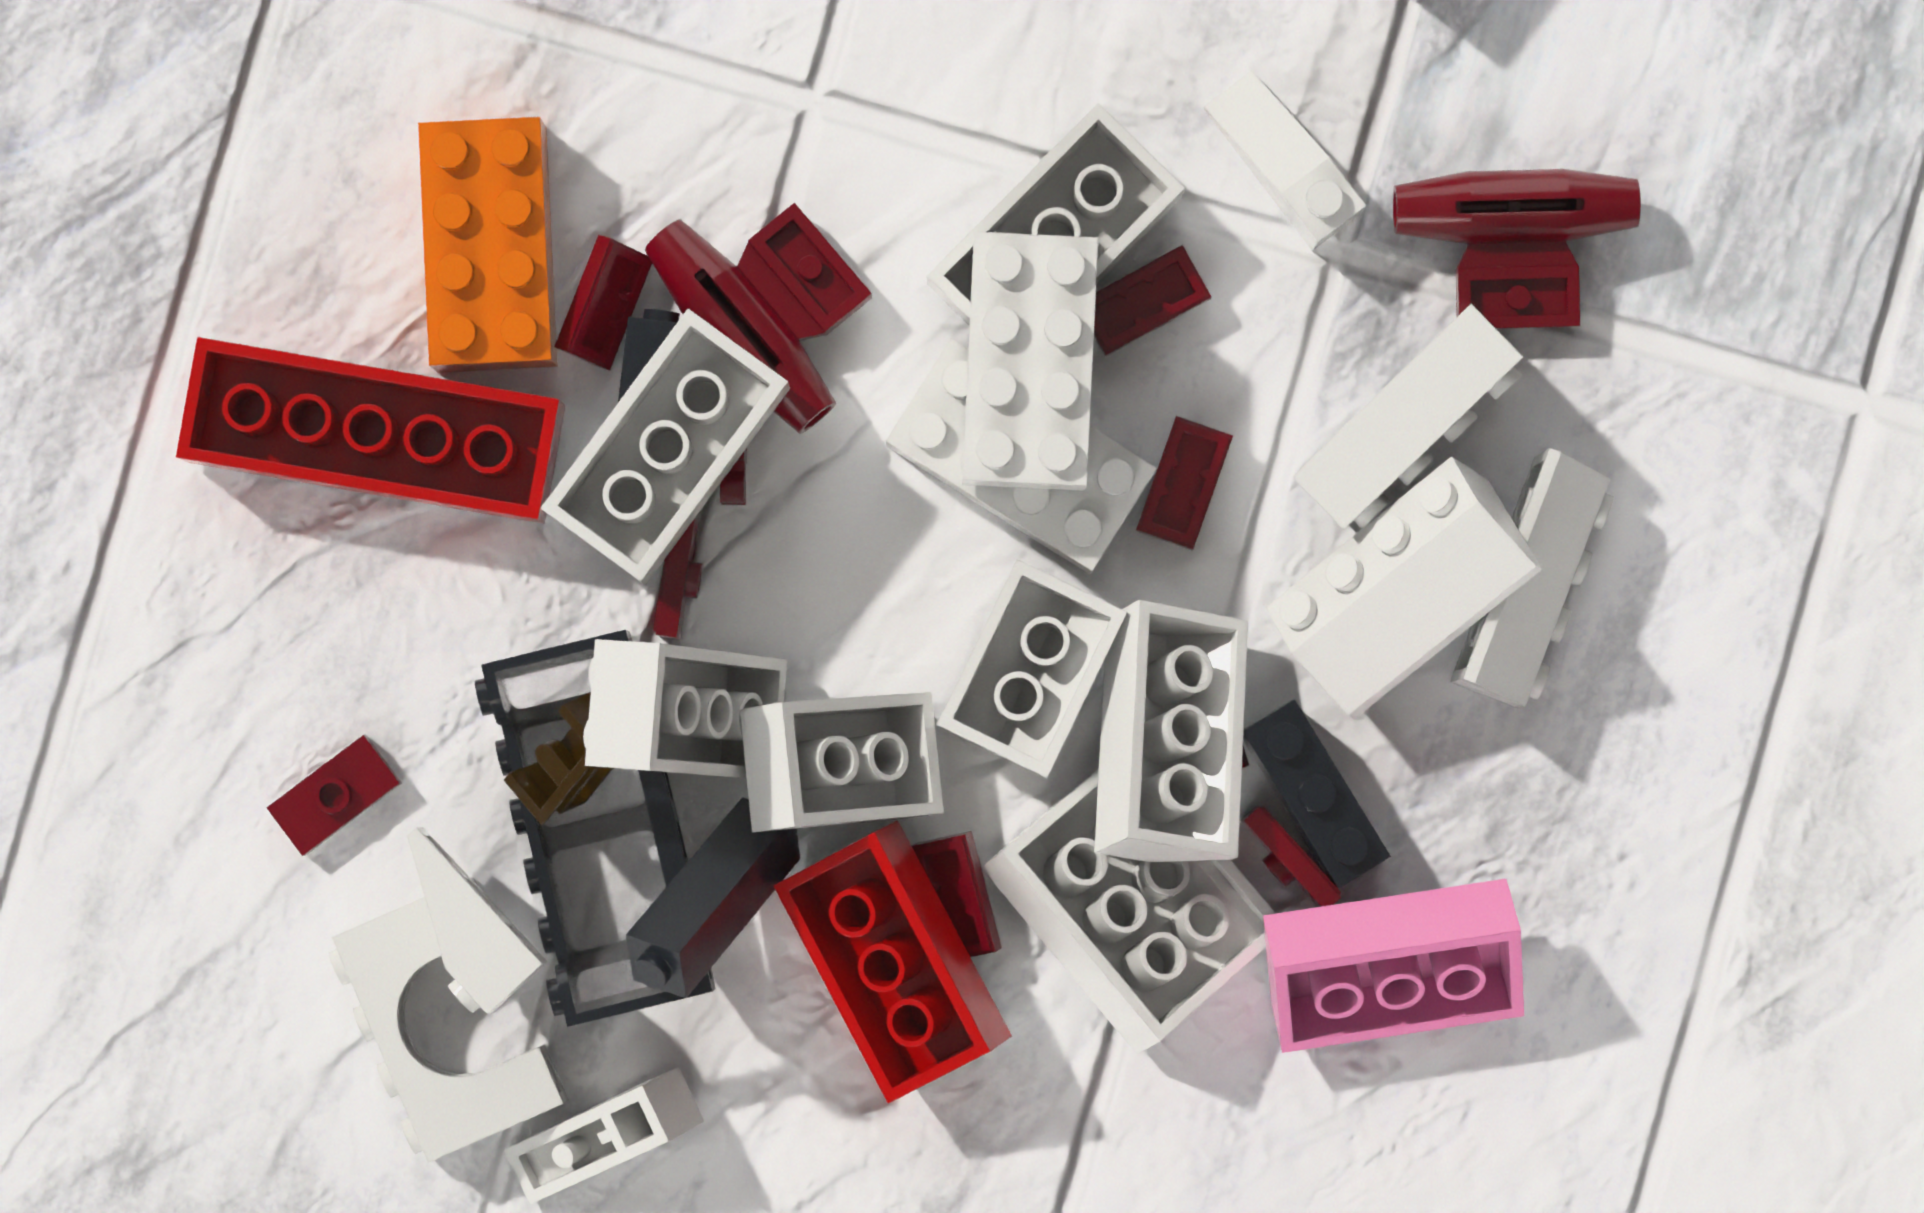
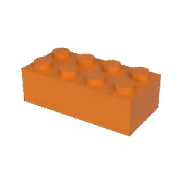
[418,117,558,373]

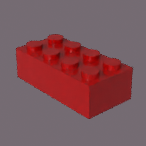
[773,820,1012,1104]

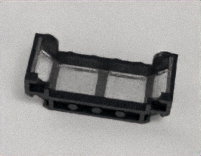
[474,629,716,1027]

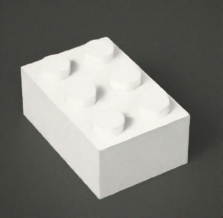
[740,692,944,832]

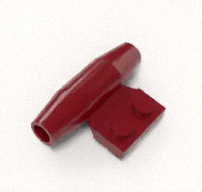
[1393,169,1641,328]
[645,202,872,434]

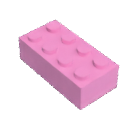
[1263,879,1524,1053]

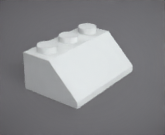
[936,559,1127,778]

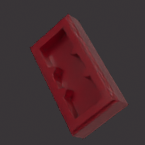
[554,235,652,371]
[1094,244,1212,357]
[1135,416,1233,551]
[653,518,703,640]
[266,735,402,856]
[1240,806,1342,907]
[911,831,1002,957]

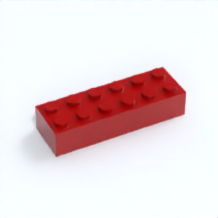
[175,337,566,524]

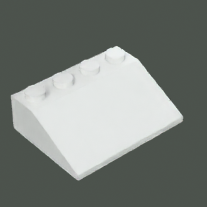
[981,768,1275,1054]

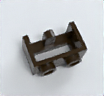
[504,693,614,826]

